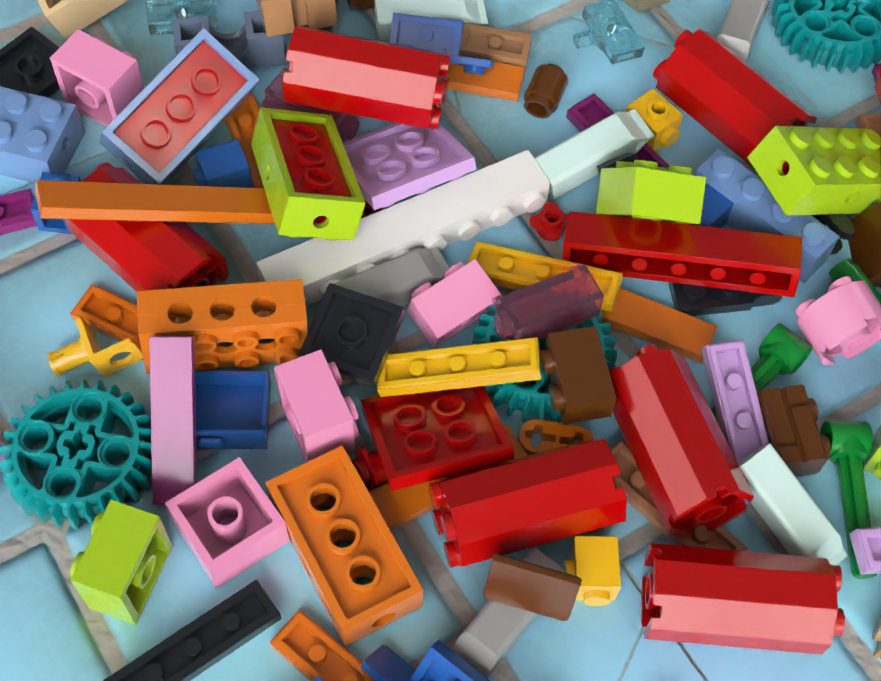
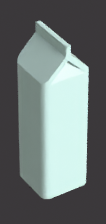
[374,0,488,43]
[534,109,654,200]
[738,443,848,565]

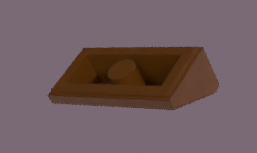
[848,203,881,287]
[483,554,582,621]

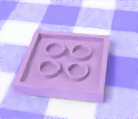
[343,123,477,210]

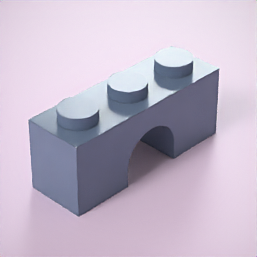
[172,11,286,68]

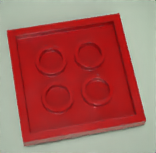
[360,386,514,491]

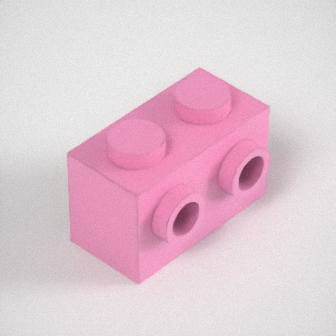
[407,259,503,349]

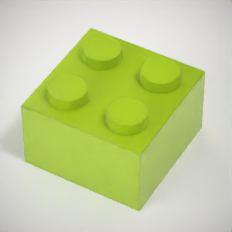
[596,160,706,224]
[70,500,173,625]

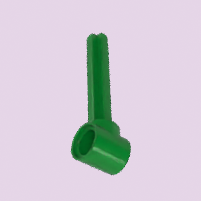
[711,323,813,427]
[820,420,877,579]

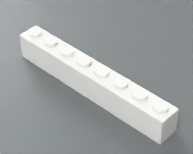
[256,150,550,307]

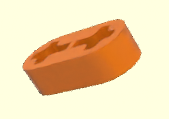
[518,419,594,456]

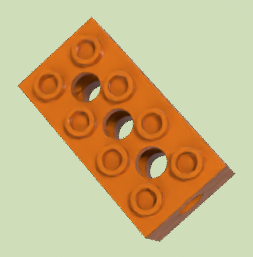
[136,279,307,374]
[265,445,423,647]

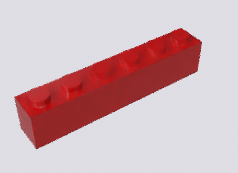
[562,211,802,297]

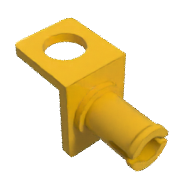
[47,316,143,377]

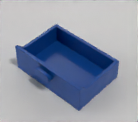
[195,371,271,449]

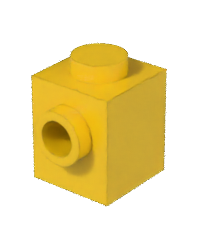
[626,88,683,152]
[564,536,621,606]

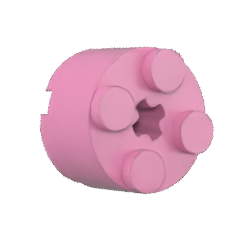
[795,276,881,366]

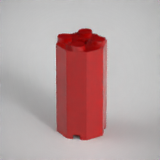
[283,26,451,130]
[653,28,817,169]
[65,162,229,291]
[609,344,754,538]
[428,438,627,568]
[641,543,845,655]

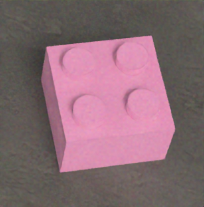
[50,29,144,127]
[274,350,359,462]
[165,457,289,588]

